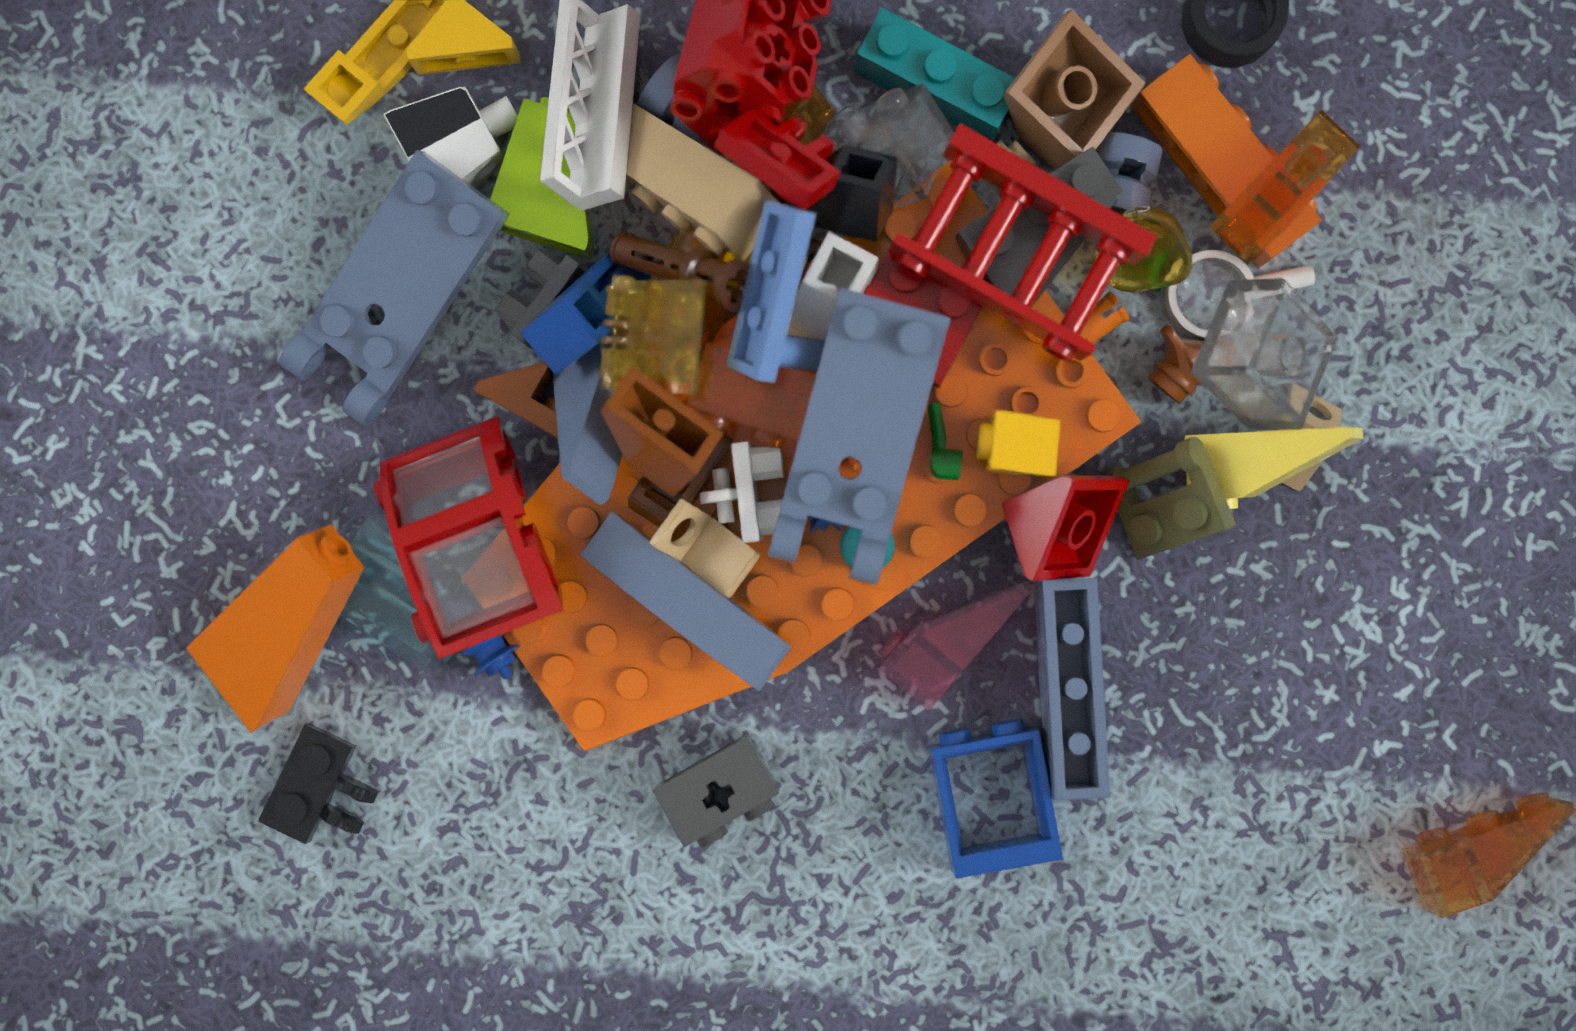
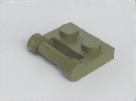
[1102,437,1236,560]

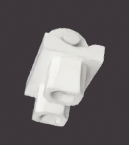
[699,442,785,543]

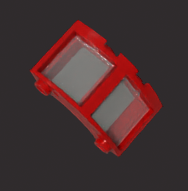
[373,415,563,659]

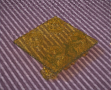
[598,275,706,395]

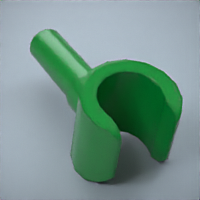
[927,403,963,480]

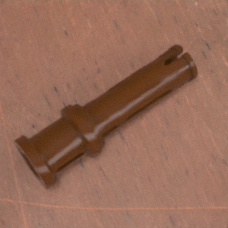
[610,232,750,311]

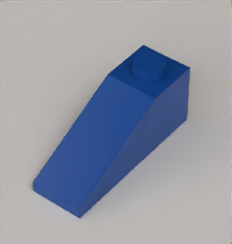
[520,250,659,375]

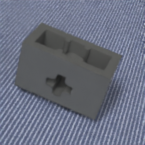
[652,733,779,848]

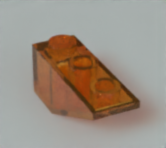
[1401,792,1576,918]

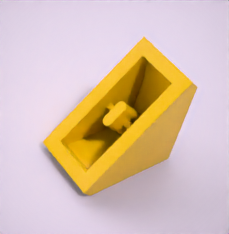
[406,0,521,75]

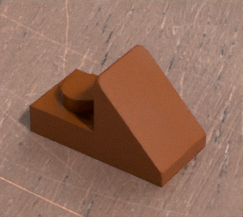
[474,362,558,438]

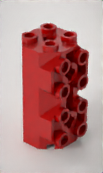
[671,0,832,152]

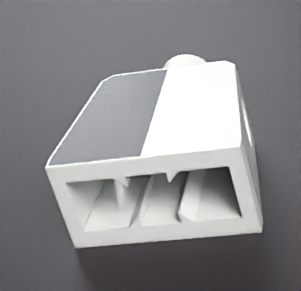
[383,87,518,188]

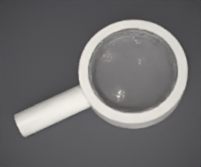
[1164,250,1315,341]

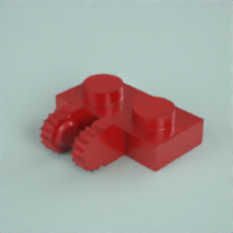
[714,109,841,210]

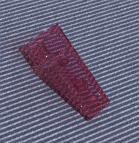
[877,581,1034,711]

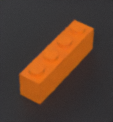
[1130,54,1322,269]

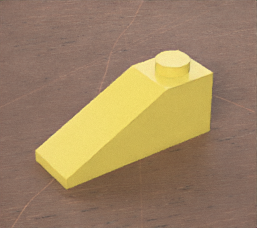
[1185,427,1363,509]

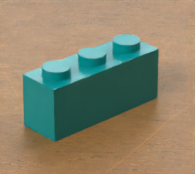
[855,8,1015,142]

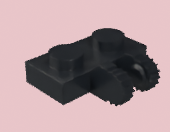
[258,723,379,844]

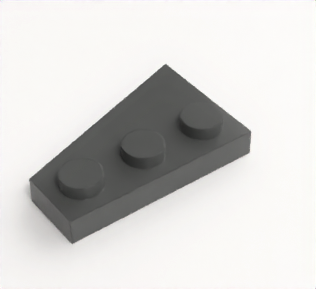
[955,146,1123,327]

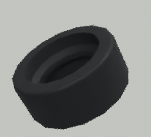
[1181,0,1289,68]

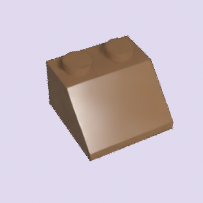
[1004,9,1145,170]

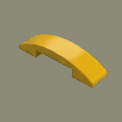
[304,0,466,125]

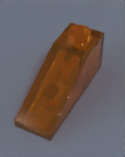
[1209,109,1360,264]

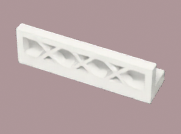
[540,0,640,211]

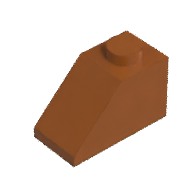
[600,366,724,497]

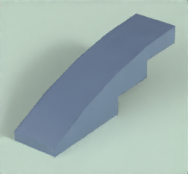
[580,511,792,691]

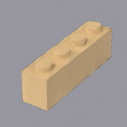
[625,103,779,261]

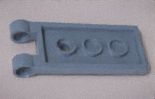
[279,150,510,427]
[768,288,951,585]

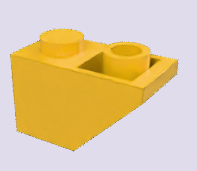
[976,410,1060,478]

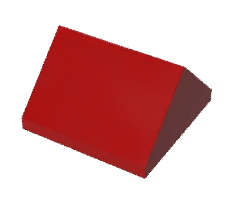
[1002,475,1130,581]

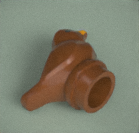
[1147,324,1236,404]

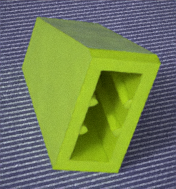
[490,97,594,260]

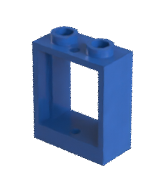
[928,719,1063,879]

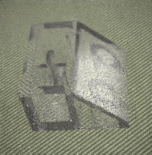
[826,83,954,209]

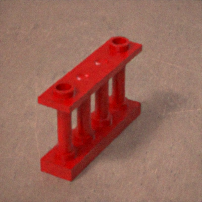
[888,123,1158,363]

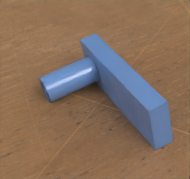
[726,200,825,383]

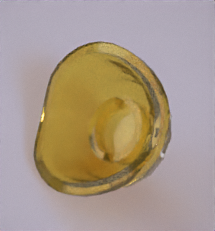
[1095,206,1192,292]

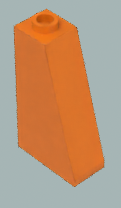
[186,524,365,733]

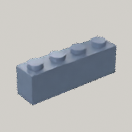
[1033,578,1110,801]

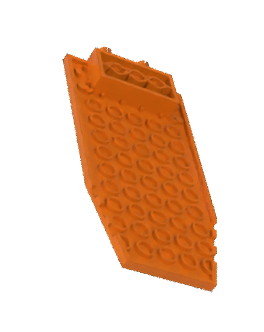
[463,161,1141,751]

